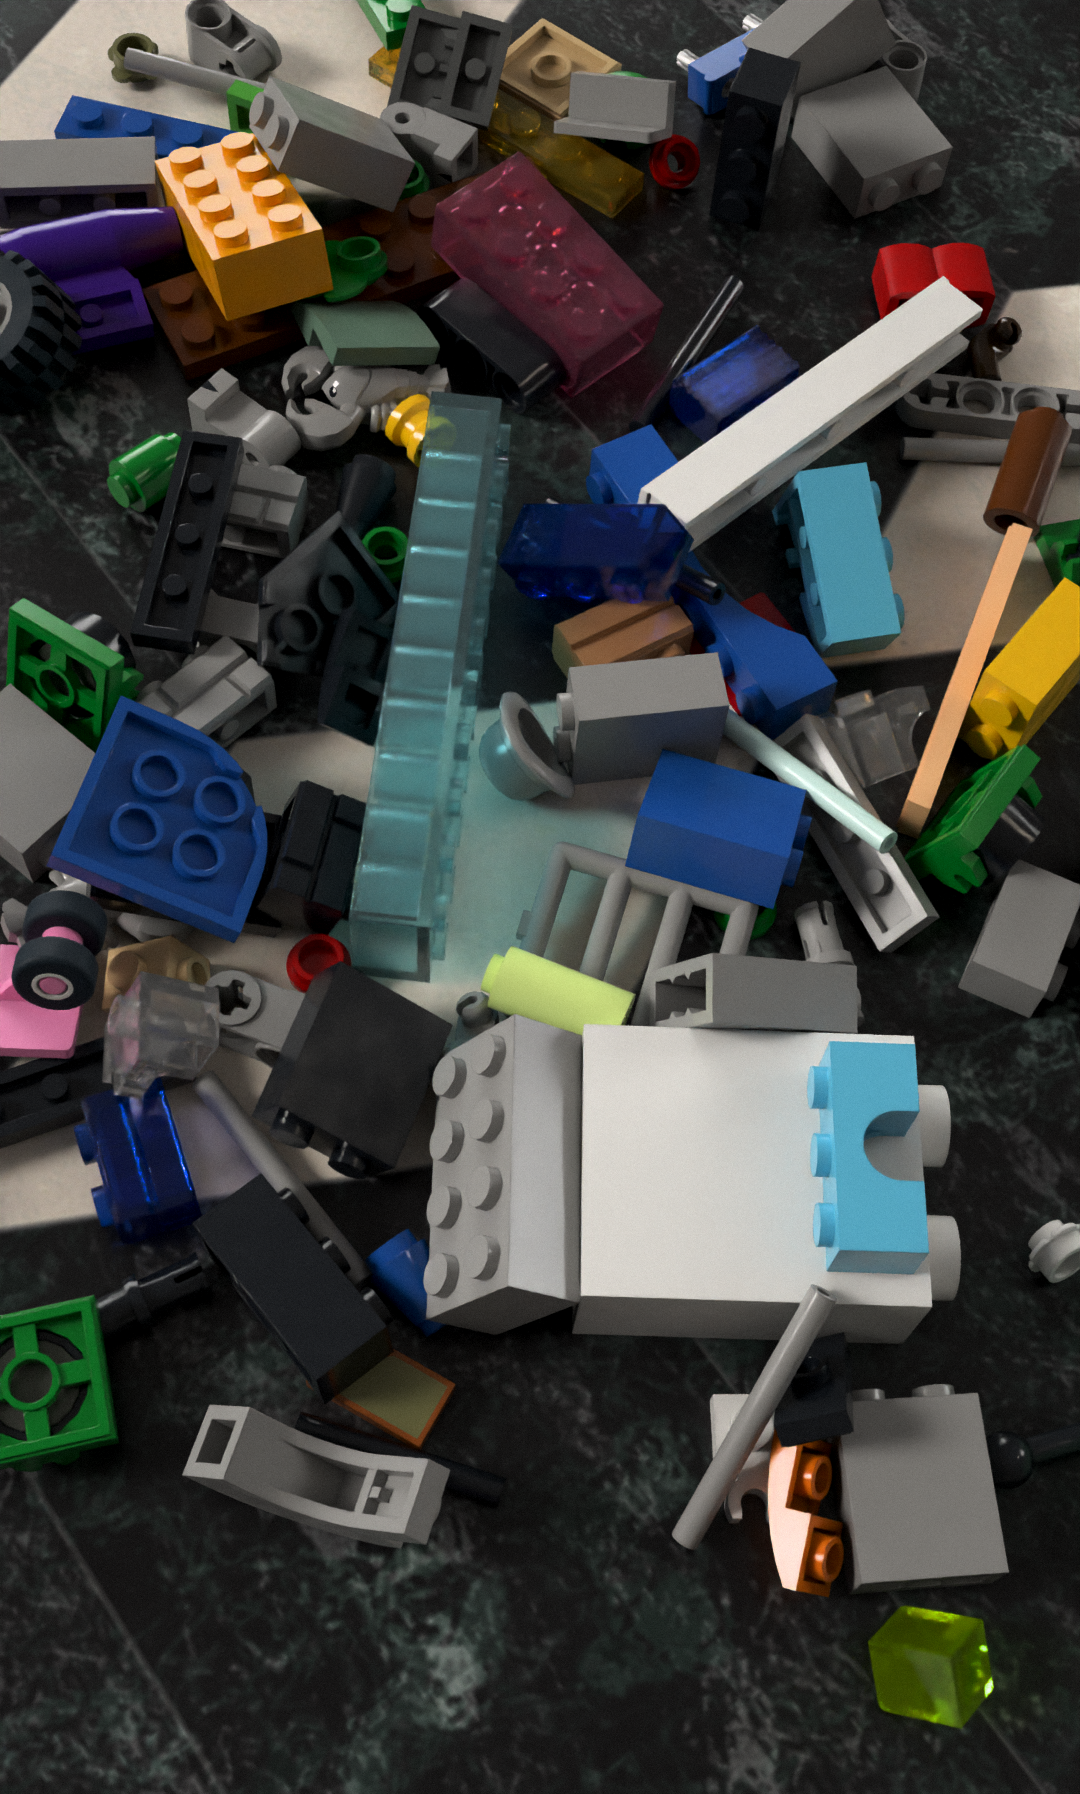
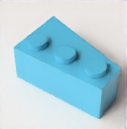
[772,462,905,658]

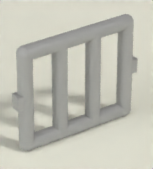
[503,841,759,1026]

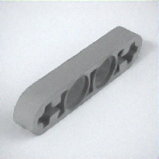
[895,373,1080,443]

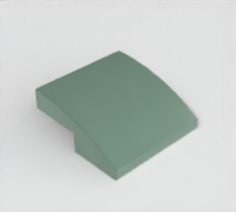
[290,300,440,366]

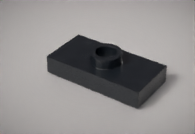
[774,1332,854,1448]

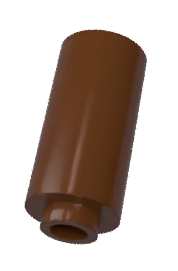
[983,406,1072,538]

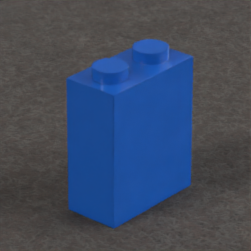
[625,749,812,909]

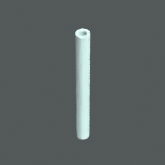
[723,709,898,854]

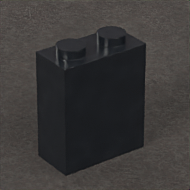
[252,961,453,1179]

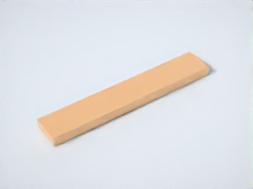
[896,523,1033,839]

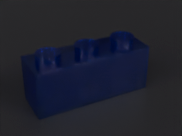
[497,504,694,604]

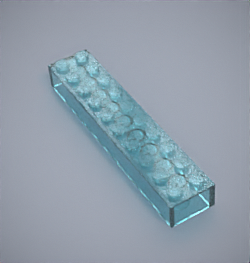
[349,391,512,983]

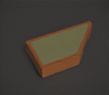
[306,1349,456,1450]

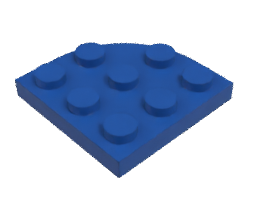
[46,696,267,943]

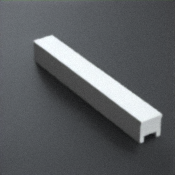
[631,276,983,560]

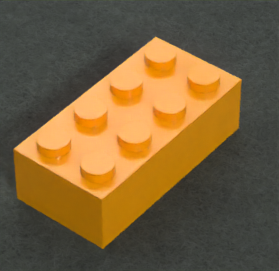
[155,132,334,321]

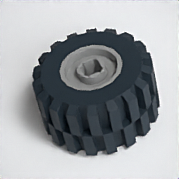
[0,250,82,412]

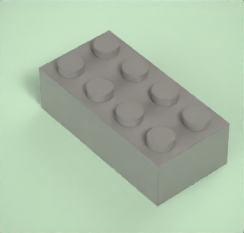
[423,1014,582,1335]

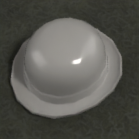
[479,692,575,801]

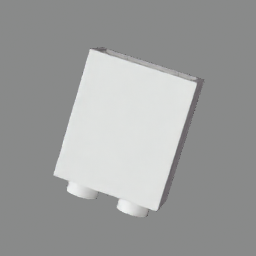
[572,1024,961,1344]

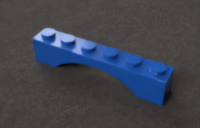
[586,424,838,740]

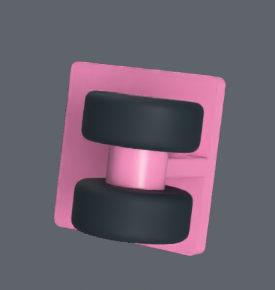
[0,890,108,1059]

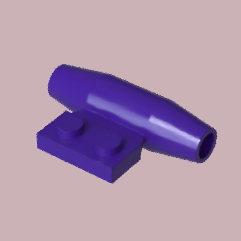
[0,206,184,355]

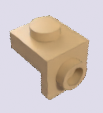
[101,935,211,1020]

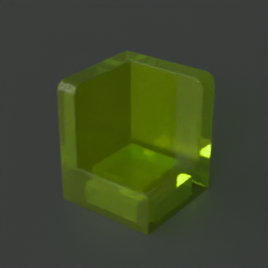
[868,1606,993,1728]

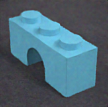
[807,1041,929,1274]

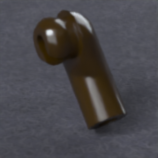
[967,317,1022,381]

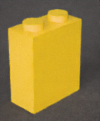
[957,577,1080,761]

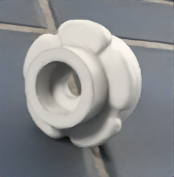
[1028,1220,1080,1283]

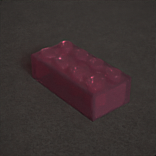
[431,151,664,398]

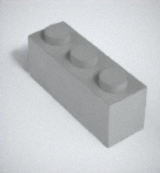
[0,136,161,229]

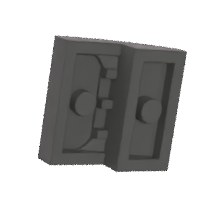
[387,5,513,130]

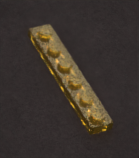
[368,46,644,219]

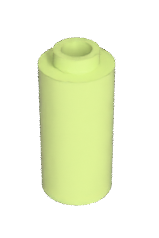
[481,946,636,1035]

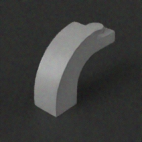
[182,1405,450,1549]

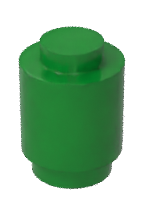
[107,432,181,512]

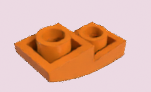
[768,1429,844,1597]

